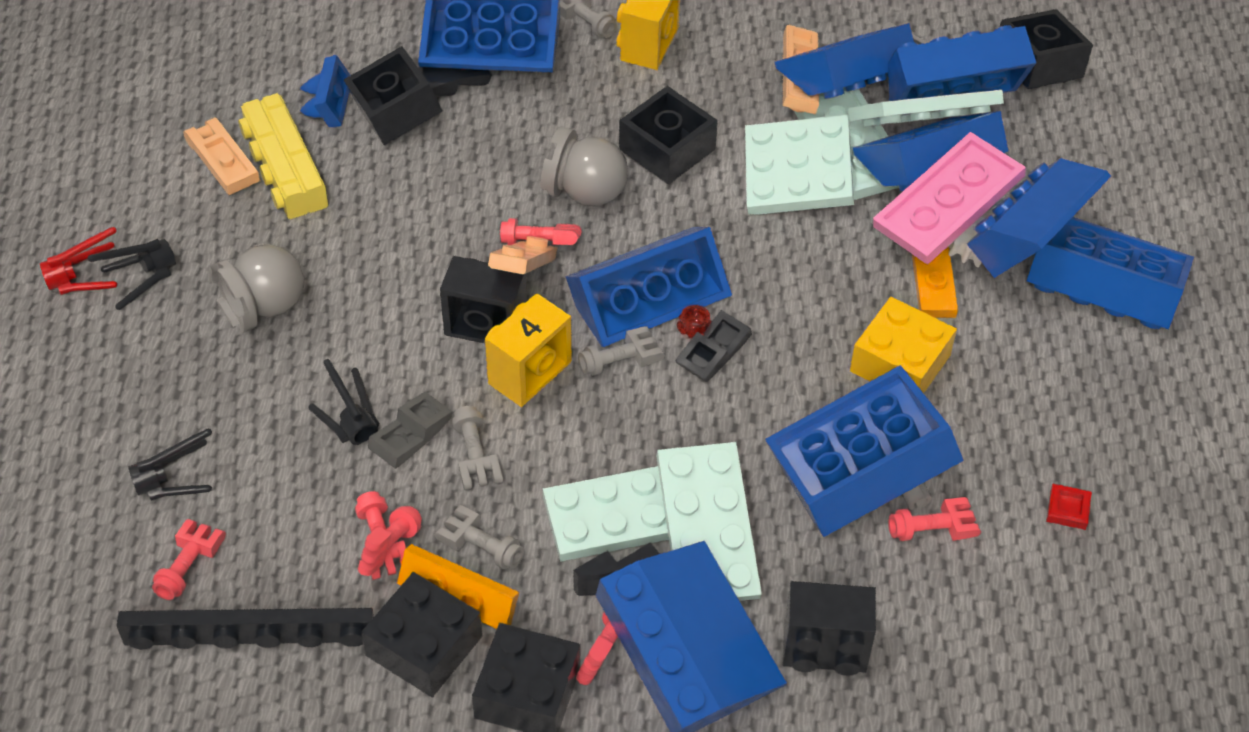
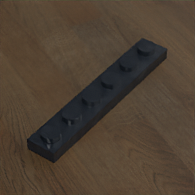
[116,608,374,650]

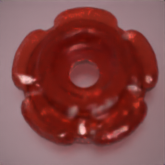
[677,305,712,339]

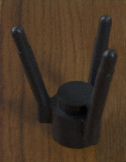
[88,238,176,310]
[308,359,380,445]
[128,428,212,501]

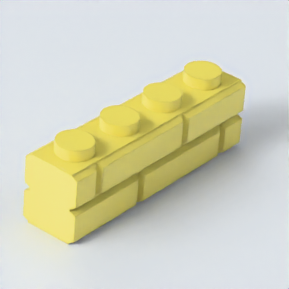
[238,93,328,219]

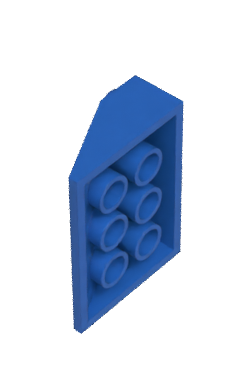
[418,0,560,72]
[1027,217,1194,330]
[765,365,964,537]
[596,541,787,732]

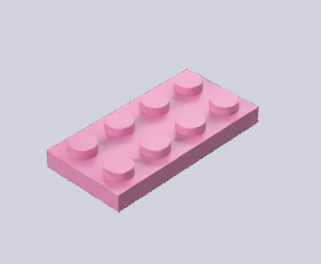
[873,132,1026,265]

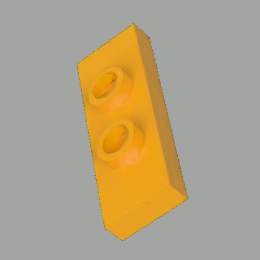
[912,247,958,318]
[397,544,519,629]

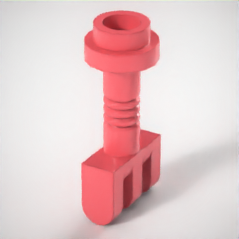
[500,218,582,245]
[355,491,406,580]
[888,497,981,541]
[358,506,422,576]
[152,519,226,600]
[576,612,618,685]

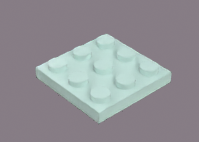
[745,115,854,215]

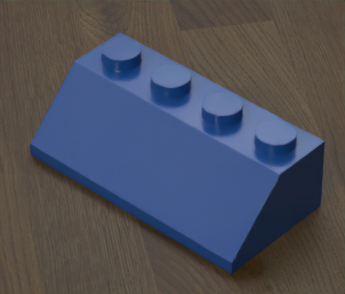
[775,23,914,99]
[888,25,1036,101]
[853,111,1009,191]
[967,158,1111,278]
[565,227,732,347]

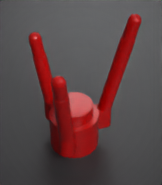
[40,227,118,295]

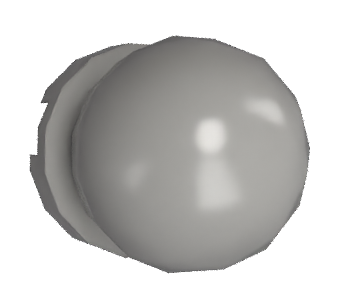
[540,126,628,206]
[208,244,304,333]

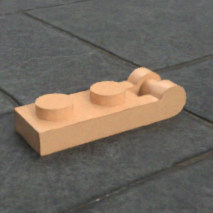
[183,117,260,195]

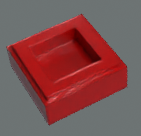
[1046,484,1092,530]

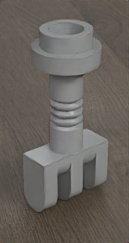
[560,0,617,38]
[578,326,665,376]
[452,406,503,490]
[434,505,524,569]

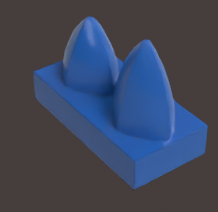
[300,55,351,127]

